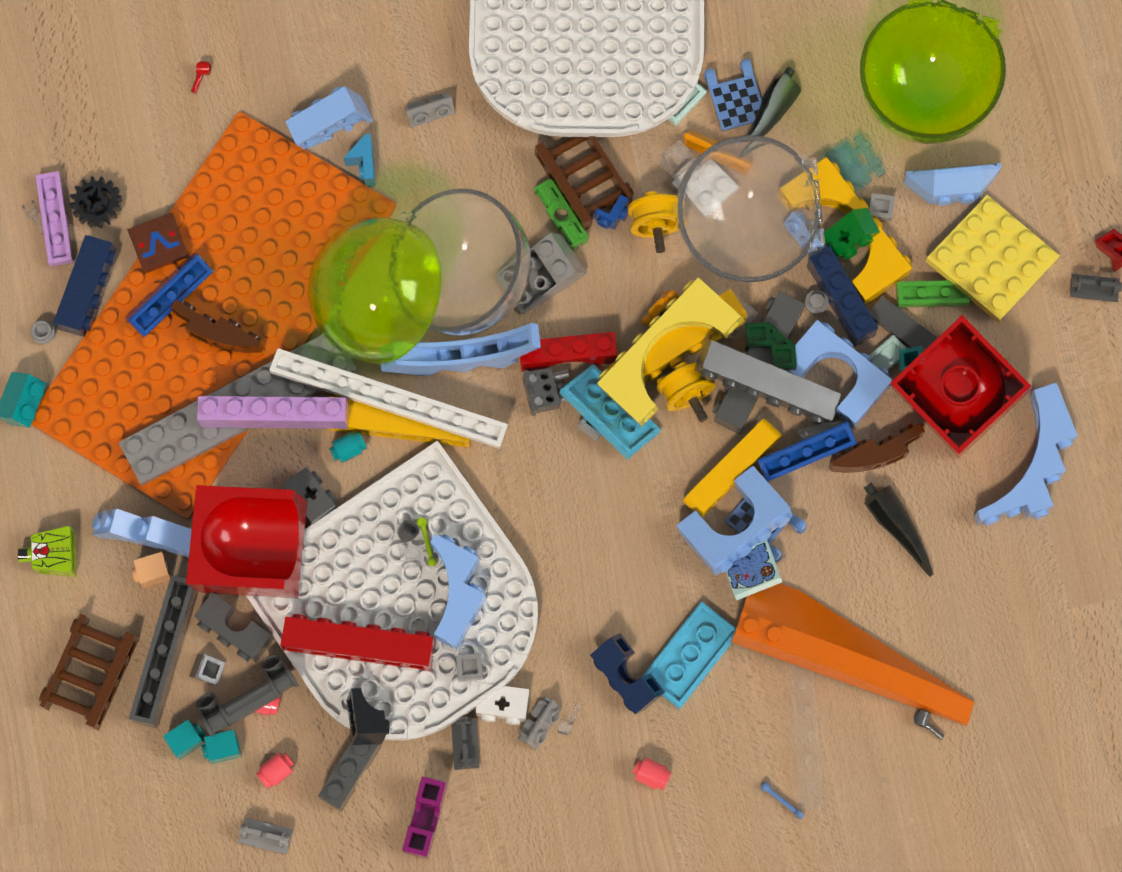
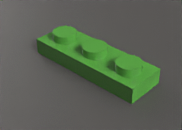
[896,280,970,308]

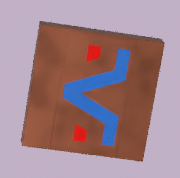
[127,212,189,274]

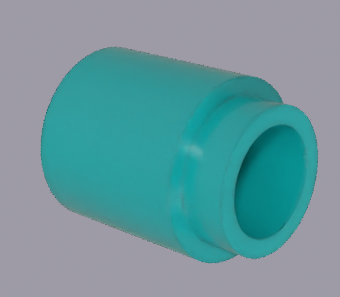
[329,431,367,463]

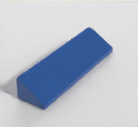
[125,253,214,337]
[757,421,857,482]

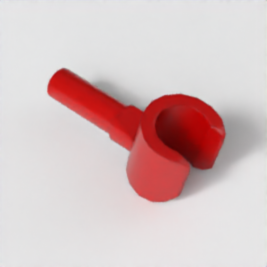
[191,61,211,93]

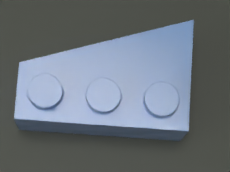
[285,86,374,150]

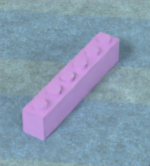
[197,396,348,429]

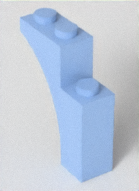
[92,509,192,558]
[430,534,487,651]

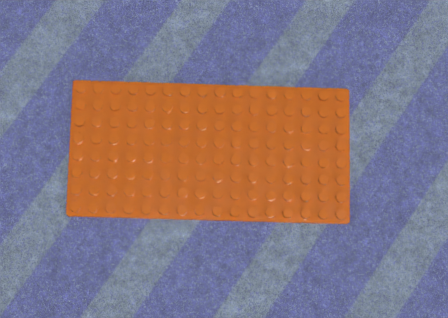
[31,112,396,519]

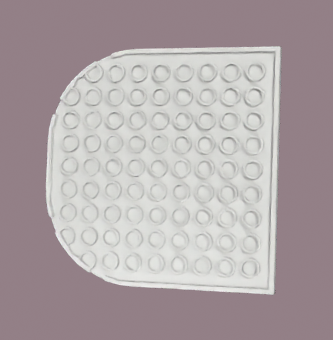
[469,0,704,137]
[246,441,538,741]

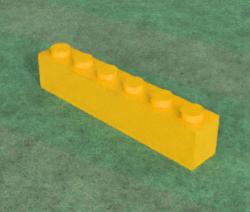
[607,288,748,383]
[326,395,471,448]

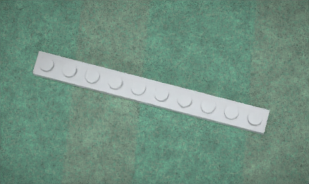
[269,348,508,449]

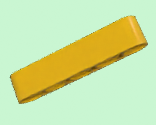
[683,418,782,517]

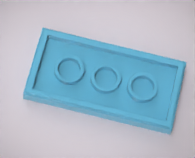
[559,364,661,460]
[643,601,736,710]

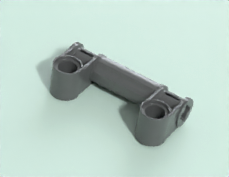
[195,654,299,737]

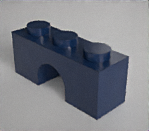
[590,633,665,714]

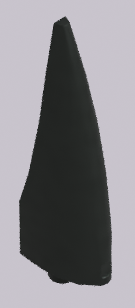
[737,67,801,155]
[864,482,933,577]

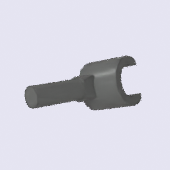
[914,710,944,740]

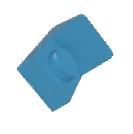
[344,134,375,187]

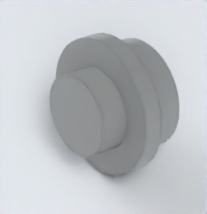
[804,290,829,314]
[31,320,55,344]

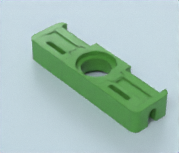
[534,179,588,251]

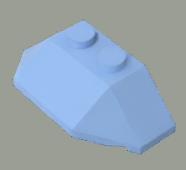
[903,163,1001,206]

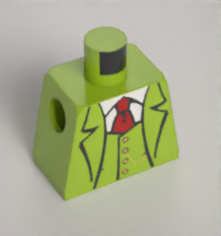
[18,526,76,577]

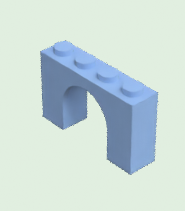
[785,320,893,429]
[676,466,792,576]

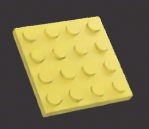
[925,195,1060,323]

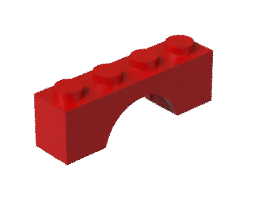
[520,332,617,372]

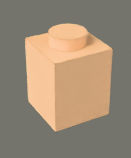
[132,552,171,588]

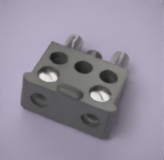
[522,367,569,416]

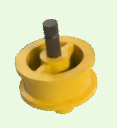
[627,191,683,253]
[657,362,715,422]

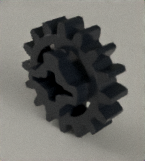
[69,176,123,228]

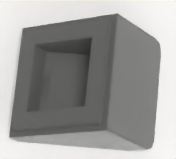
[190,653,226,686]

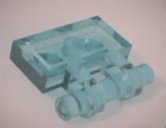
[826,134,886,192]

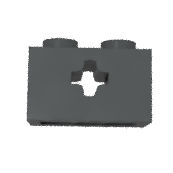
[282,467,337,525]

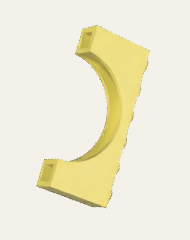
[597,277,742,427]

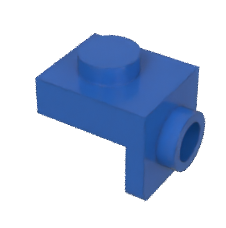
[594,194,629,230]

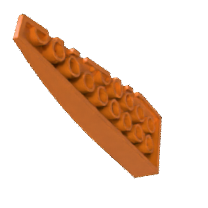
[731,583,974,726]

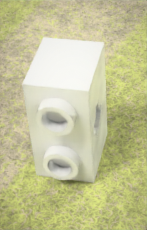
[476,683,530,725]

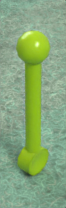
[417,517,437,567]

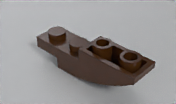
[170,300,264,353]
[829,423,925,473]

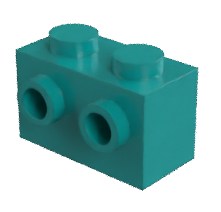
[0,372,47,428]

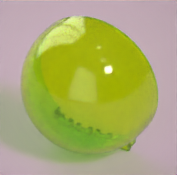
[859,0,1006,144]
[308,217,441,364]

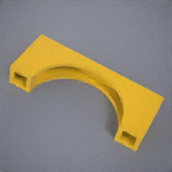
[779,157,912,306]

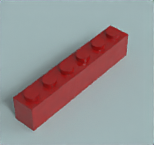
[280,614,435,671]

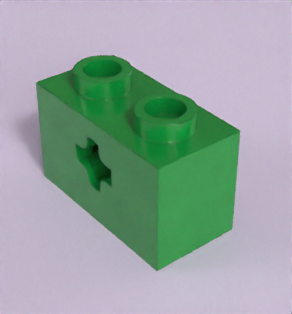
[821,208,880,260]

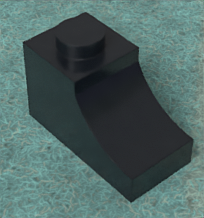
[346,688,390,745]

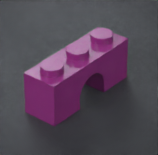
[402,776,448,859]

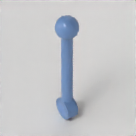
[761,782,804,819]

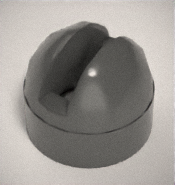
[397,520,419,542]

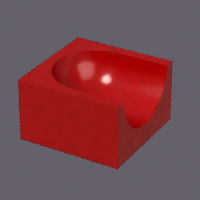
[890,315,1032,458]
[186,485,307,598]

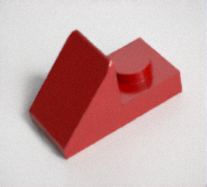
[1095,229,1122,272]

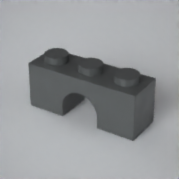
[194,592,274,663]
[318,741,381,812]

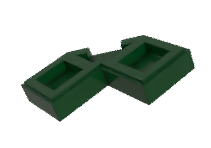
[745,322,797,370]

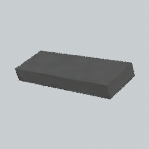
[869,296,937,349]

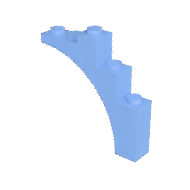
[379,323,541,376]
[974,382,1078,526]

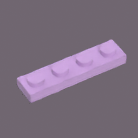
[35,171,74,267]

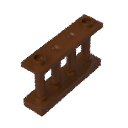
[535,136,634,230]
[39,614,139,731]

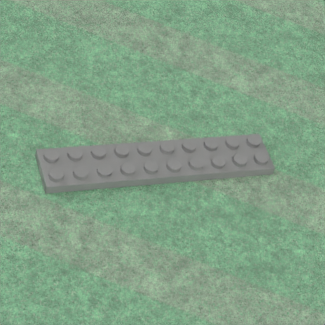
[118,329,357,486]

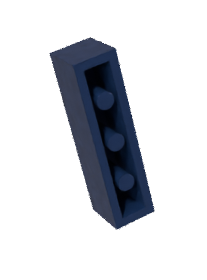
[53,235,118,337]
[807,247,878,347]

